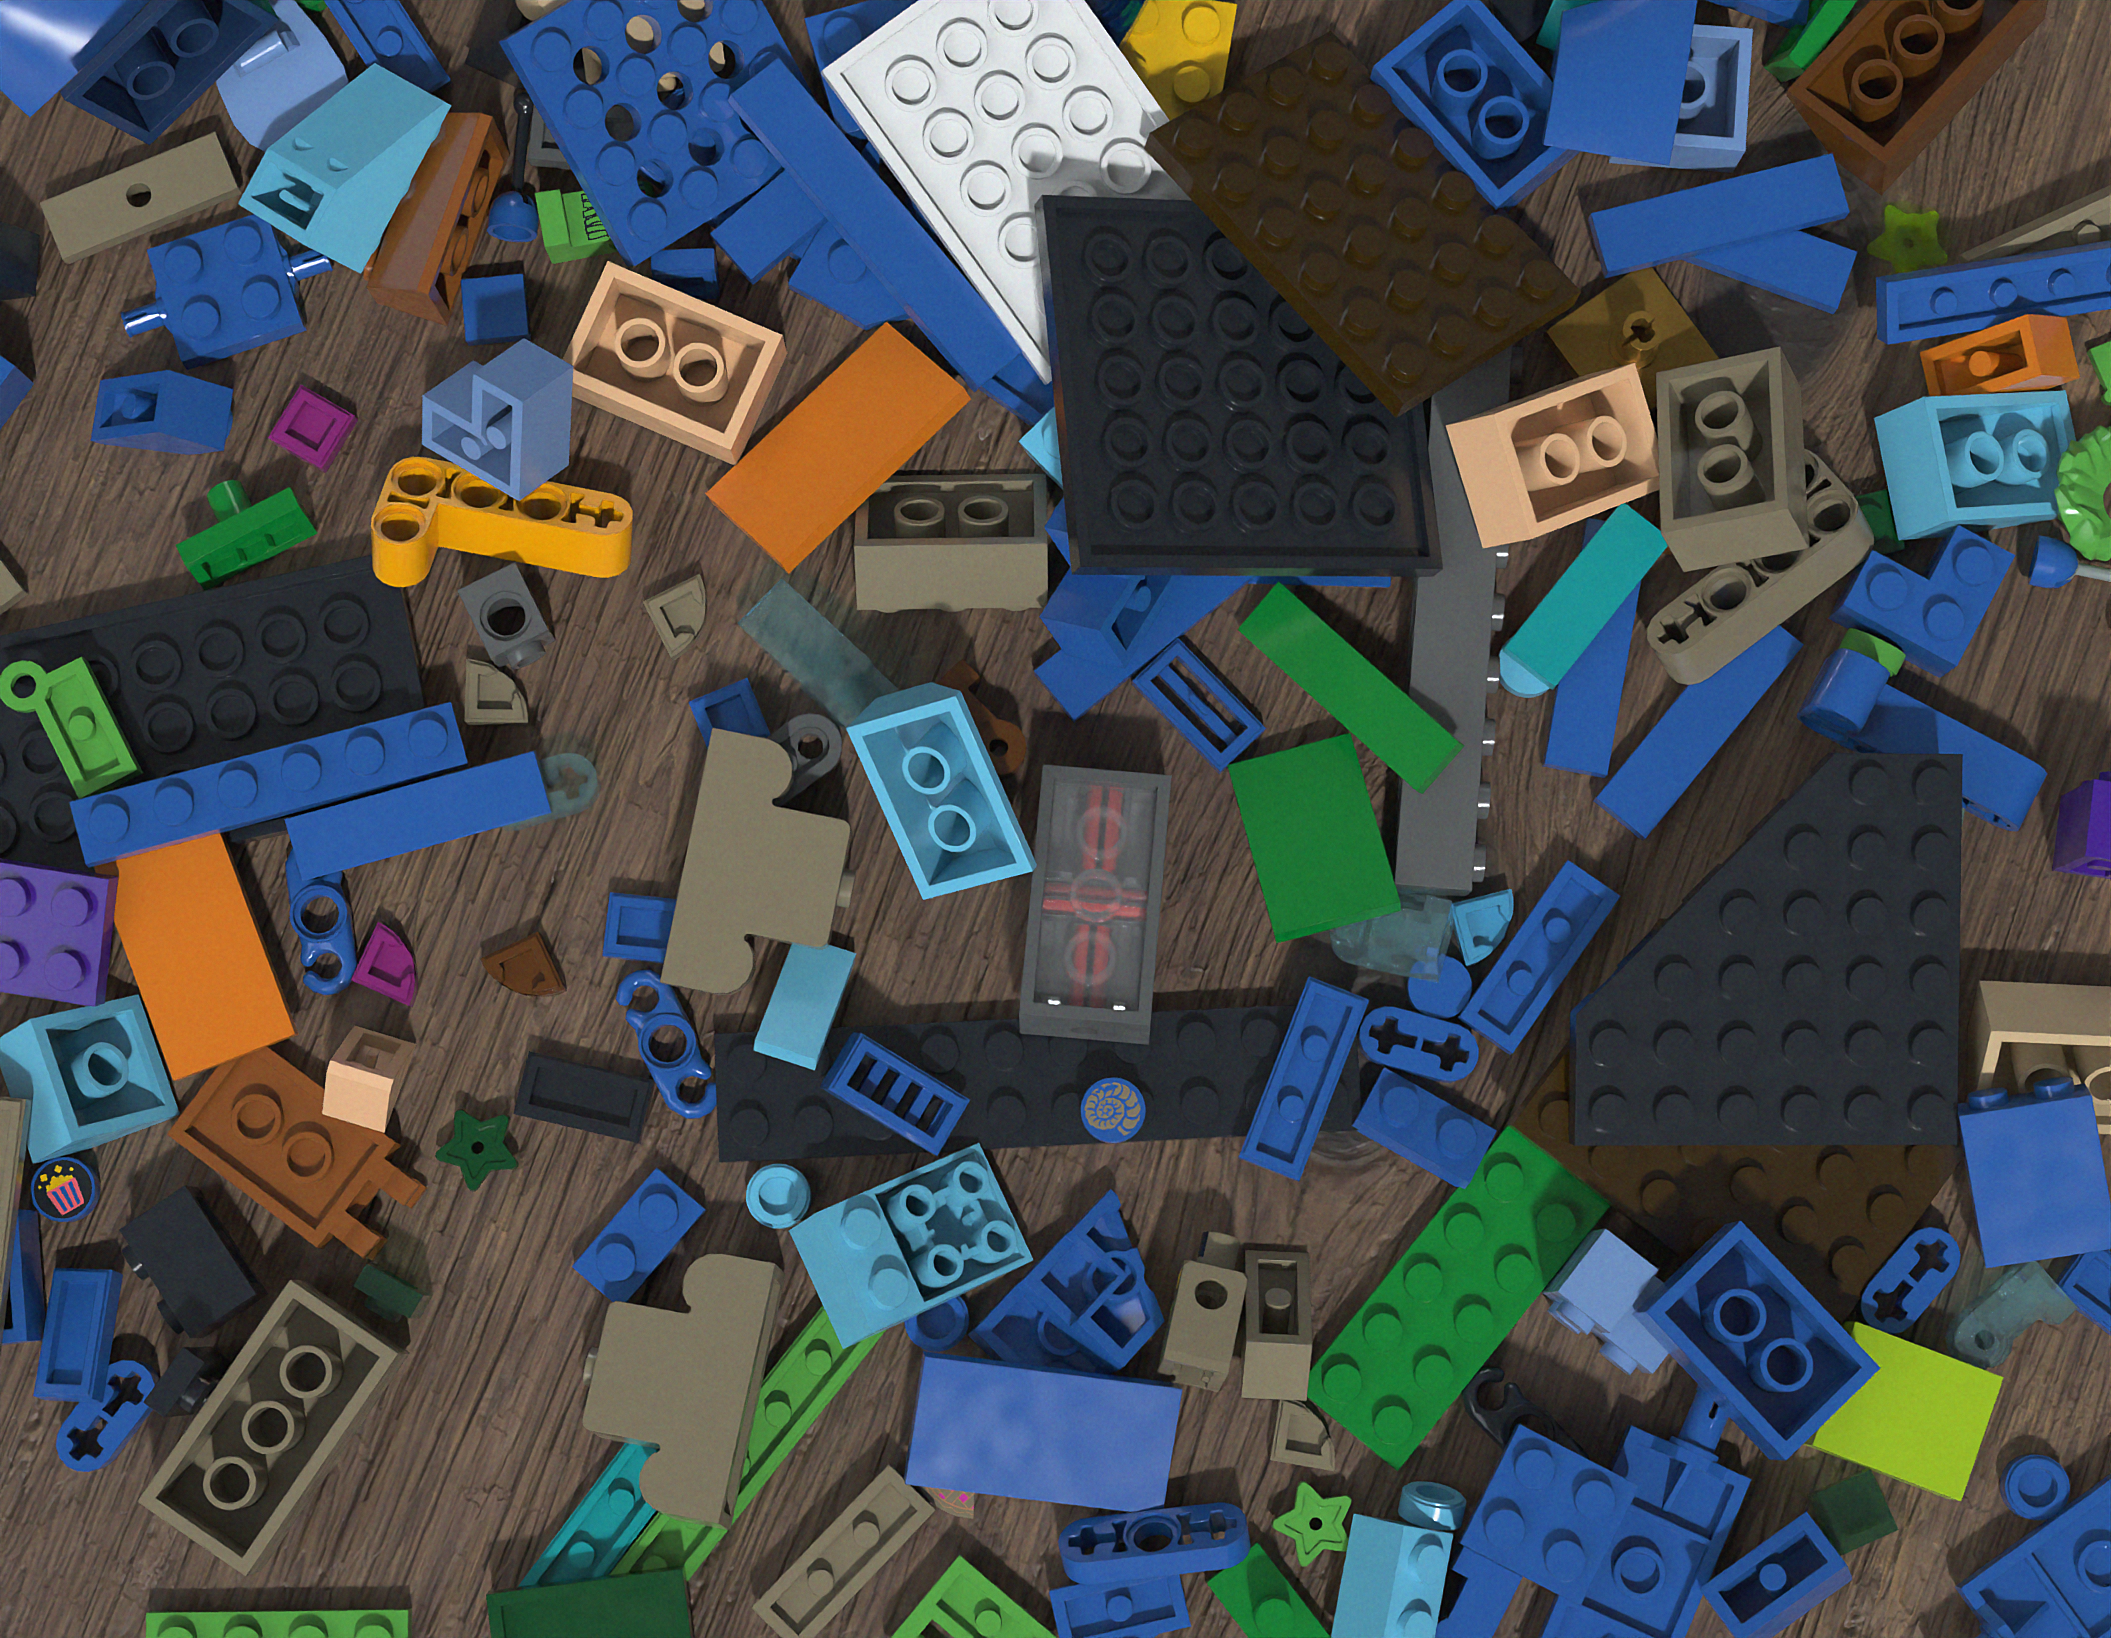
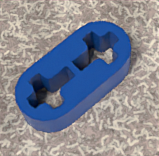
[1357,1006,1479,1083]
[1854,1227,1961,1334]
[56,1360,160,1472]

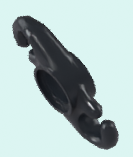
[1461,1366,1590,1460]

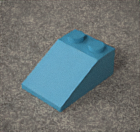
[1874,390,2076,540]

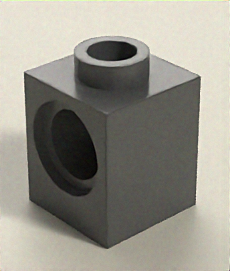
[457,562,556,669]

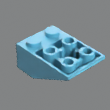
[238,63,451,274]
[789,1143,1033,1349]

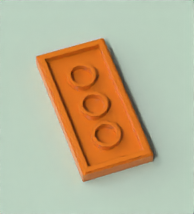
[705,322,971,574]
[94,832,299,1081]

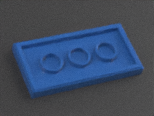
[904,1351,1183,1512]

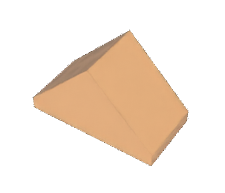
[322,1025,416,1133]

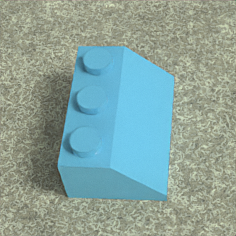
[846,682,1037,900]

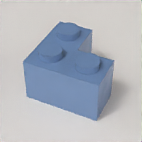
[422,338,573,501]
[1541,1229,1669,1375]

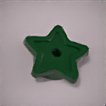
[435,1109,519,1192]

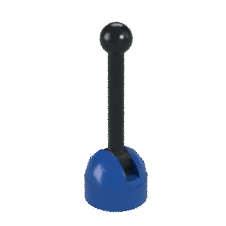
[487,92,539,242]

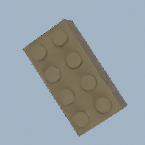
[137,1280,410,1576]

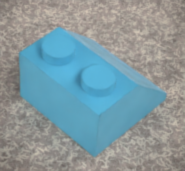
[0,994,180,1164]

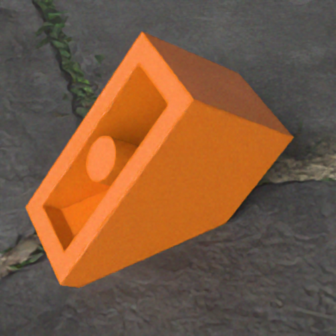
[1920,314,2080,396]

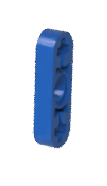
[1058,1502,1251,1585]

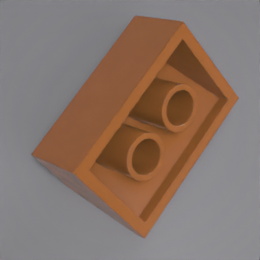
[363,113,509,326]

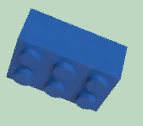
[1370,0,1581,213]
[1632,1221,1880,1461]

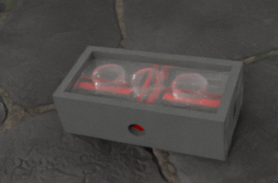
[1019,764,1172,1045]

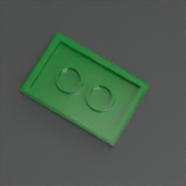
[1227,733,1401,944]

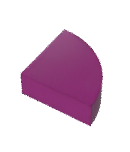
[351,922,418,1008]

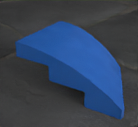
[0,0,150,117]
[1542,0,1697,166]
[968,1189,1165,1375]

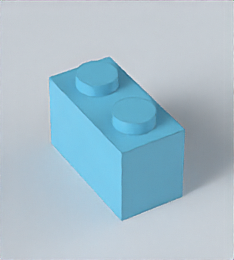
[1331,1514,1453,1638]

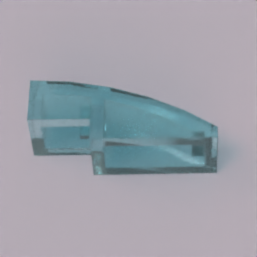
[737,578,900,735]

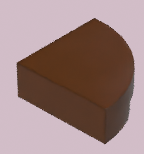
[480,932,567,997]

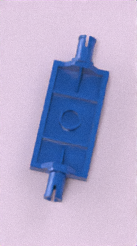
[1537,1385,1752,1638]
[1955,1474,2111,1638]

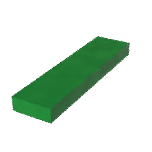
[1237,581,1465,794]

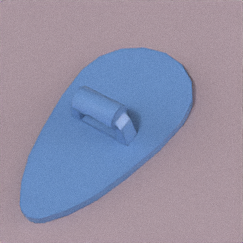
[216,0,350,152]

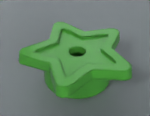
[1271,1481,1352,1567]

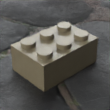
[1656,346,1809,572]

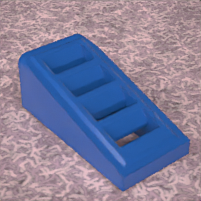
[820,1032,970,1156]

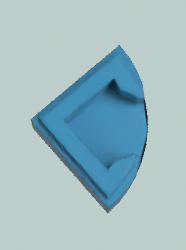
[1447,889,1514,967]

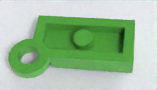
[0,657,143,799]

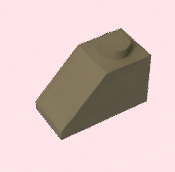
[1241,1250,1312,1401]

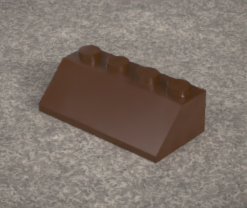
[1787,0,2048,196]

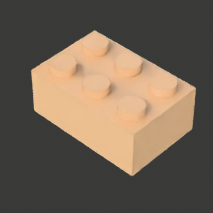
[562,261,787,466]
[1446,363,1660,548]

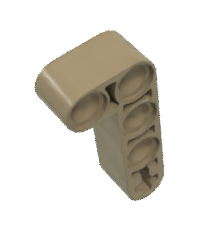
[1647,449,1874,685]

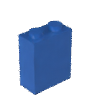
[1957,1077,2111,1268]

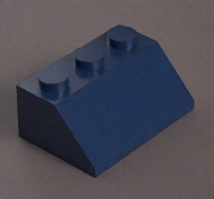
[60,0,279,145]

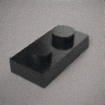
[144,1346,231,1418]

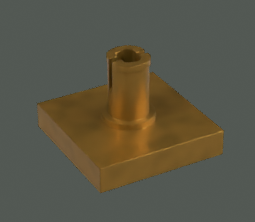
[1543,267,1719,413]

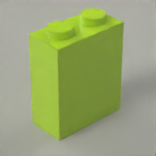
[1803,1321,2004,1501]

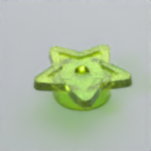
[1867,205,1948,274]

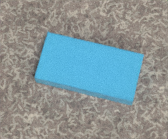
[754,944,856,1070]

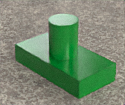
[1763,0,1857,82]
[176,480,318,591]
[1205,1541,1331,1638]

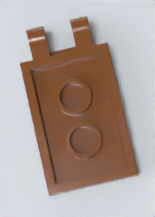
[167,1046,428,1261]

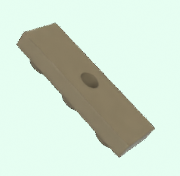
[40,132,242,265]

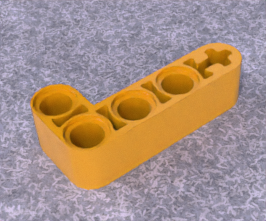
[371,457,633,587]

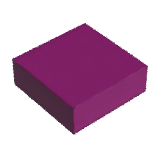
[268,385,358,473]

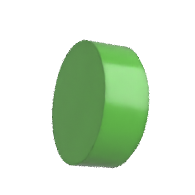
[1838,628,1906,678]

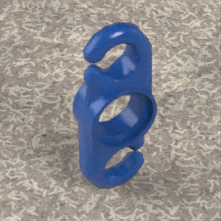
[285,848,357,995]
[615,970,717,1119]

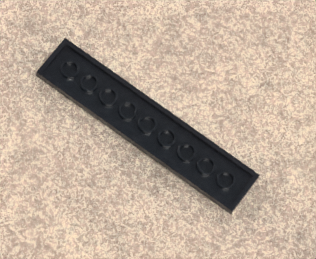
[714,1005,1361,1163]

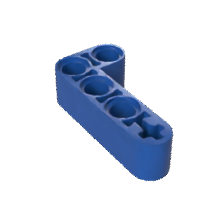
[1796,648,2047,832]

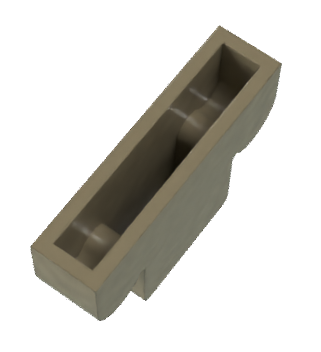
[660,728,857,995]
[582,1254,786,1530]

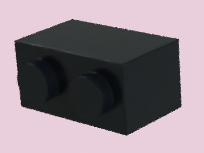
[119,1185,268,1338]

